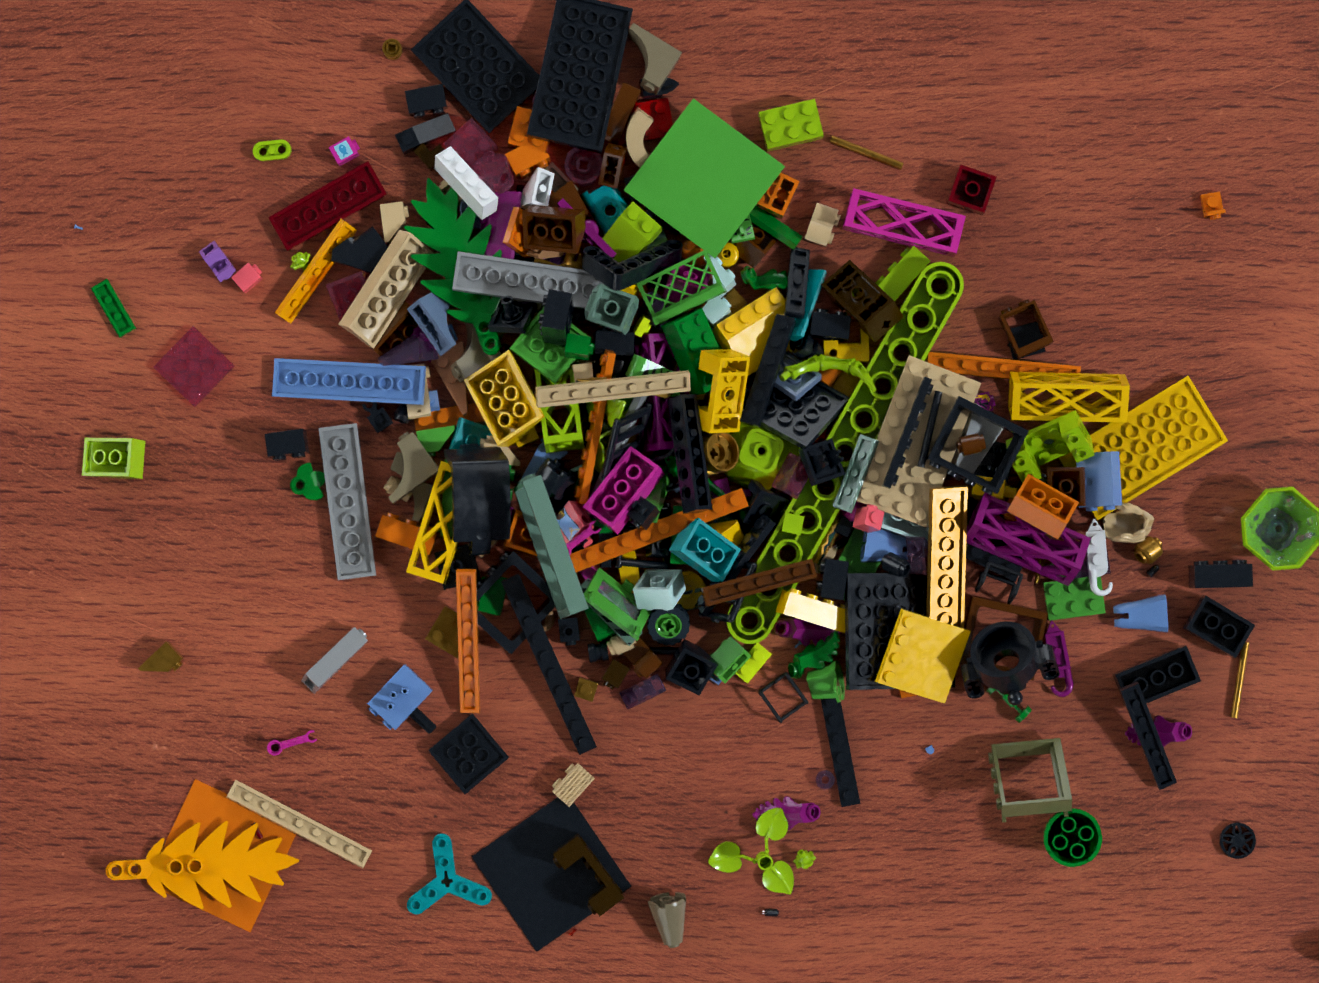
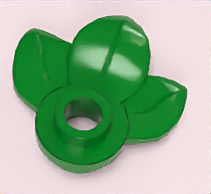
[290,463,325,500]

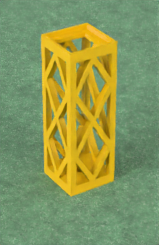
[1008,372,1130,423]
[406,461,458,584]

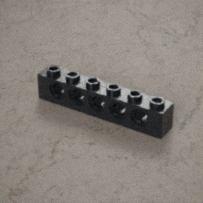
[668,394,712,514]

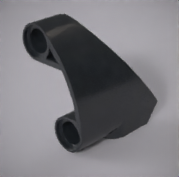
[331,226,388,274]

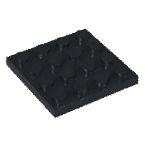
[742,381,850,449]

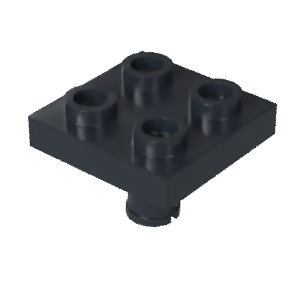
[488,295,538,334]
[434,544,481,590]

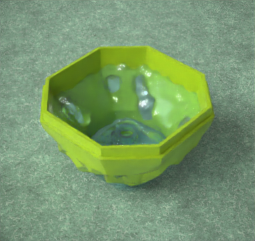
[1241,487,1319,570]

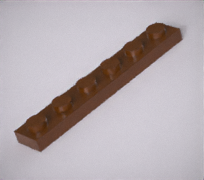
[701,559,817,607]

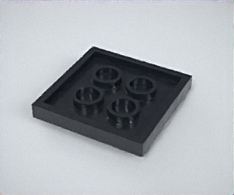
[428,713,509,794]

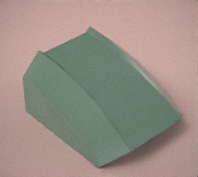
[584,284,639,335]

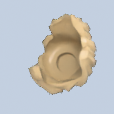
[1102,503,1154,543]

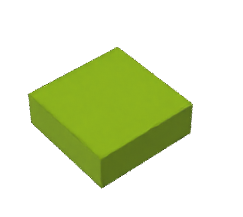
[781,512,805,535]

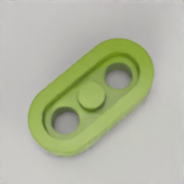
[253,139,292,162]

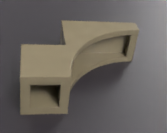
[390,452,433,522]

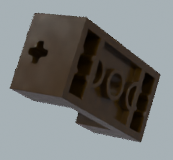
[821,260,904,342]
[552,833,625,917]

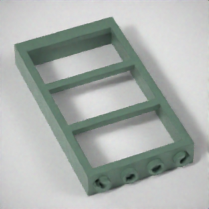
[513,473,588,619]

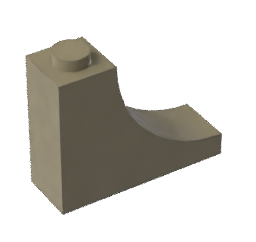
[627,23,682,95]
[450,323,501,383]
[388,432,439,504]

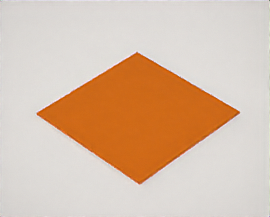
[146,779,296,932]

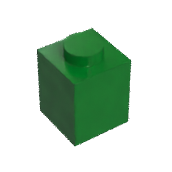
[565,333,594,361]

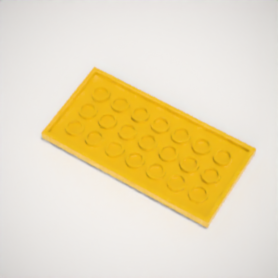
[1059,376,1228,521]

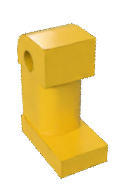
[823,329,869,363]

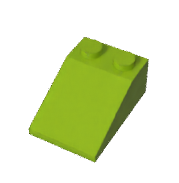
[596,202,662,262]
[82,438,145,479]

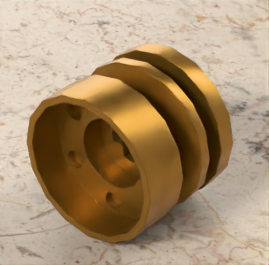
[702,433,739,476]

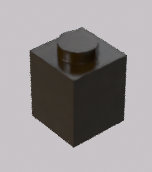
[602,659,630,690]

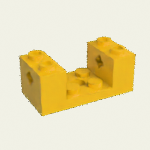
[698,349,750,433]

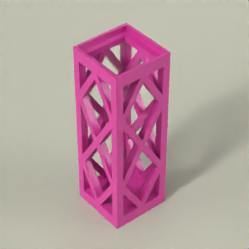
[842,188,966,257]

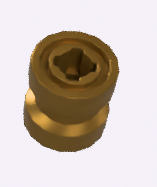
[382,38,403,60]

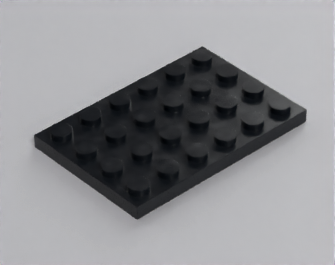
[411,0,540,134]

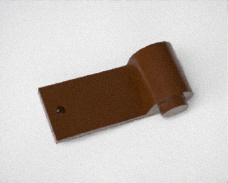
[610,634,663,679]

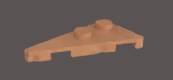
[430,341,468,417]

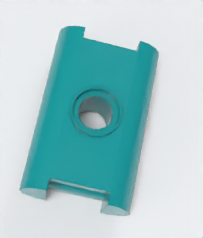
[580,185,629,235]

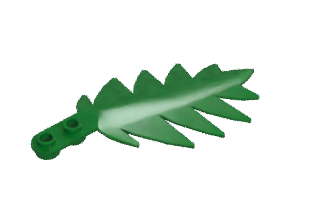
[404,178,502,355]

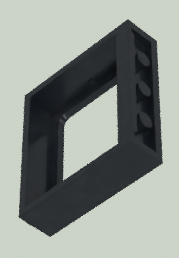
[927,396,1029,495]
[477,549,555,654]

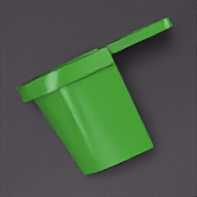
[806,660,845,703]

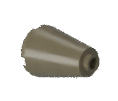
[648,892,686,948]

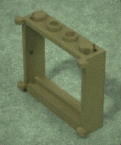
[988,738,1072,823]

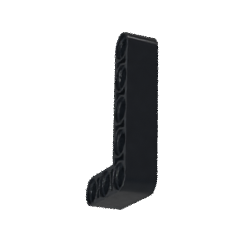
[581,240,683,291]

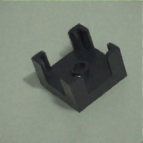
[734,479,791,533]

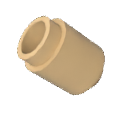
[606,635,636,655]

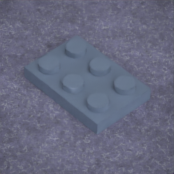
[754,351,822,401]

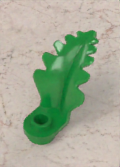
[740,266,788,290]
[788,631,840,679]

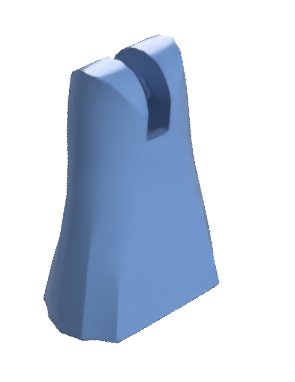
[860,529,917,562]
[1113,594,1168,633]

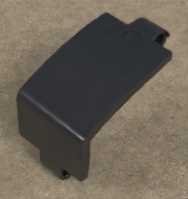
[444,443,511,555]

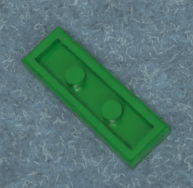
[750,206,803,250]
[91,279,137,338]

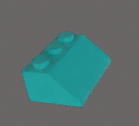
[669,518,741,582]

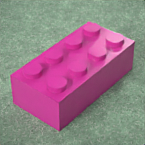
[583,446,665,535]

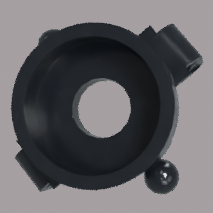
[961,621,1060,705]

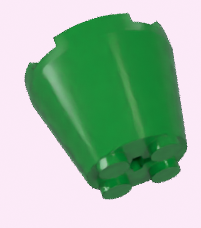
[1043,808,1102,867]

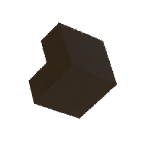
[414,143,445,171]

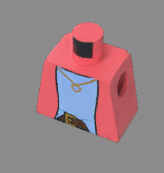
[556,501,594,548]

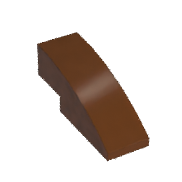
[605,82,641,145]

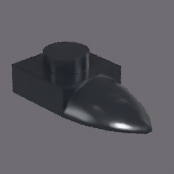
[639,78,679,99]

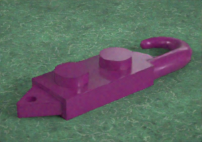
[1044,620,1073,697]

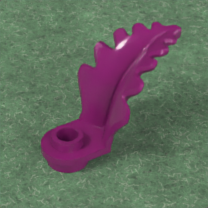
[774,618,842,646]
[1125,715,1192,748]
[752,796,821,830]

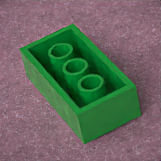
[661,308,720,395]

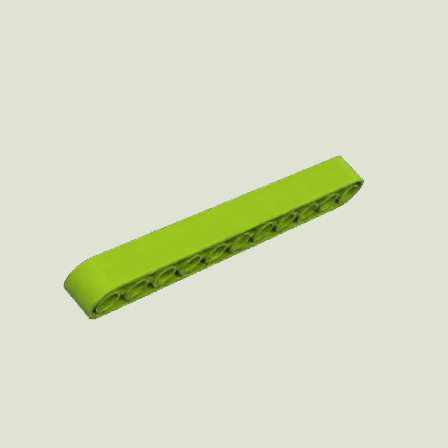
[726,262,964,644]

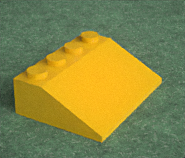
[712,287,790,376]
[464,350,545,447]

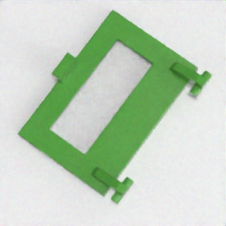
[584,568,652,641]

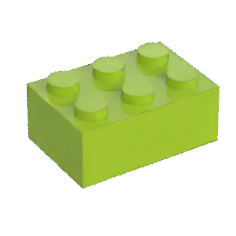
[758,99,824,152]

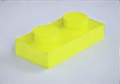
[633,312,652,337]
[735,643,772,684]

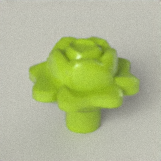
[290,252,311,271]
[793,849,816,869]

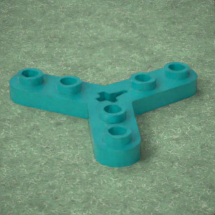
[407,833,492,914]

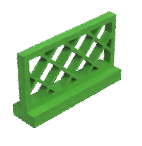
[637,250,727,326]

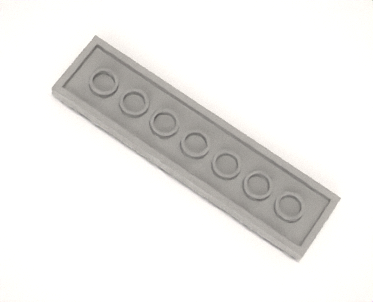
[452,251,604,310]
[319,423,376,580]

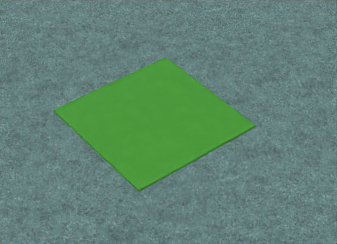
[624,98,785,258]

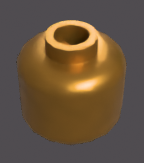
[1134,536,1163,564]

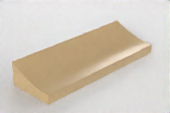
[338,230,434,349]

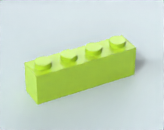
[876,246,931,302]

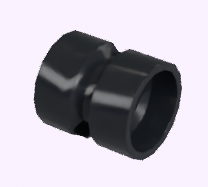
[788,332,824,362]

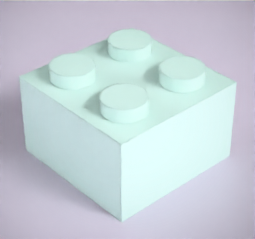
[633,569,686,611]

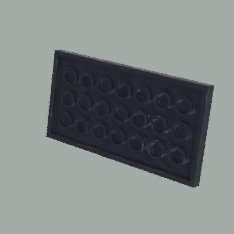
[526,0,633,154]

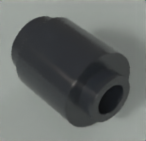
[881,552,911,577]

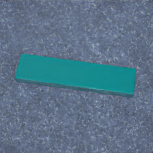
[790,269,827,342]

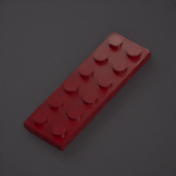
[268,161,387,251]

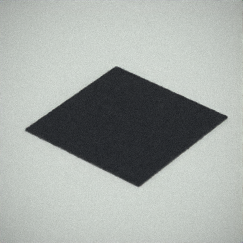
[472,797,632,952]

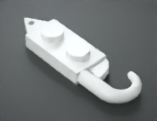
[1085,519,1113,596]

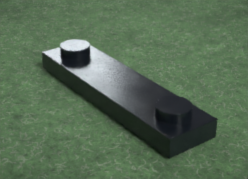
[784,248,810,319]

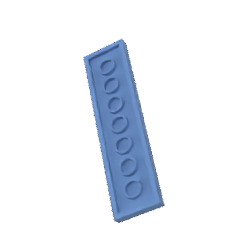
[272,358,426,405]

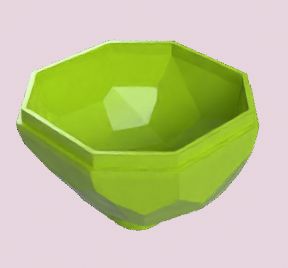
[725,423,801,491]

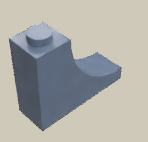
[407,292,456,356]

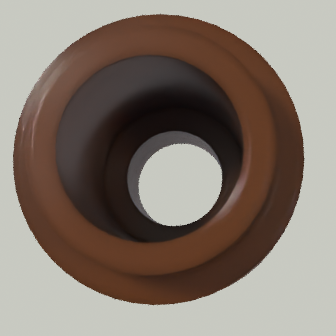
[956,433,986,456]

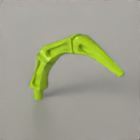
[779,354,876,392]

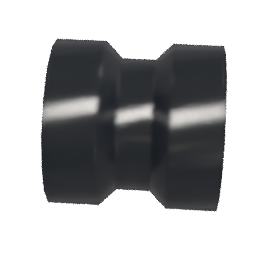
[587,641,609,663]

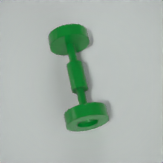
[986,687,1032,723]

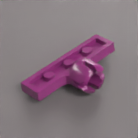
[557,198,617,259]

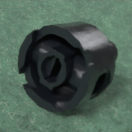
[535,458,578,501]

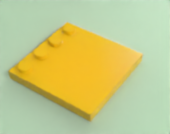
[875,609,971,704]

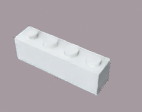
[434,146,498,220]

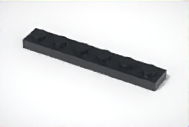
[740,314,796,428]
[882,377,934,489]
[695,513,776,616]
[1119,681,1177,790]
[820,698,861,807]

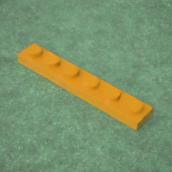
[275,219,357,324]

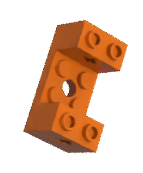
[757,173,800,219]

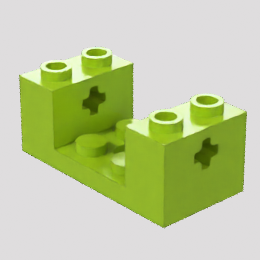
[1005,410,1095,483]

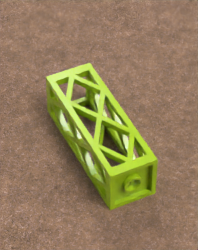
[535,364,584,453]

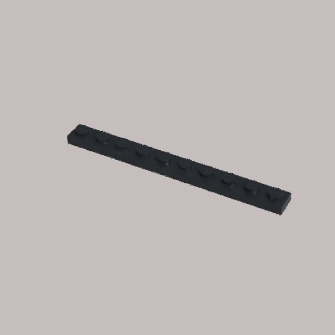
[501,574,597,755]

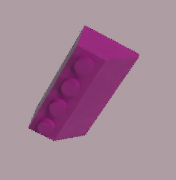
[479,190,522,259]

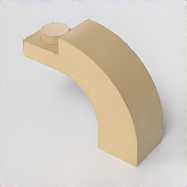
[625,107,654,168]

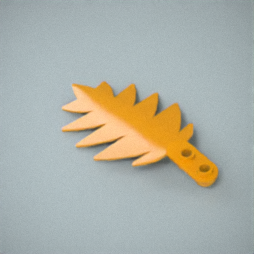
[105,821,299,910]

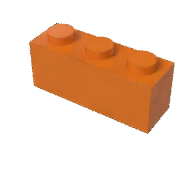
[375,513,438,555]

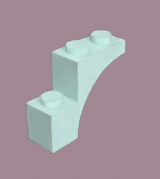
[703,254,736,327]

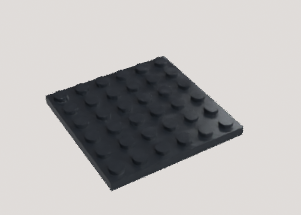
[845,573,955,690]

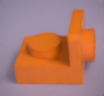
[1200,191,1226,220]

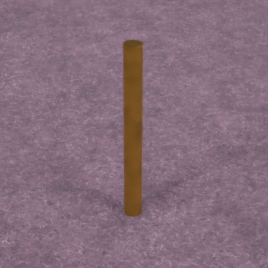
[830,135,904,170]
[1230,642,1249,718]

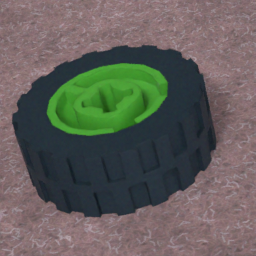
[647,604,690,646]

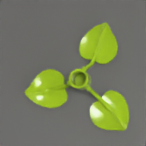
[586,399,628,473]
[708,808,794,895]

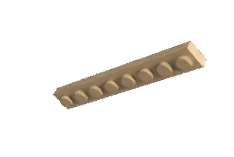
[535,370,691,408]
[226,780,372,869]

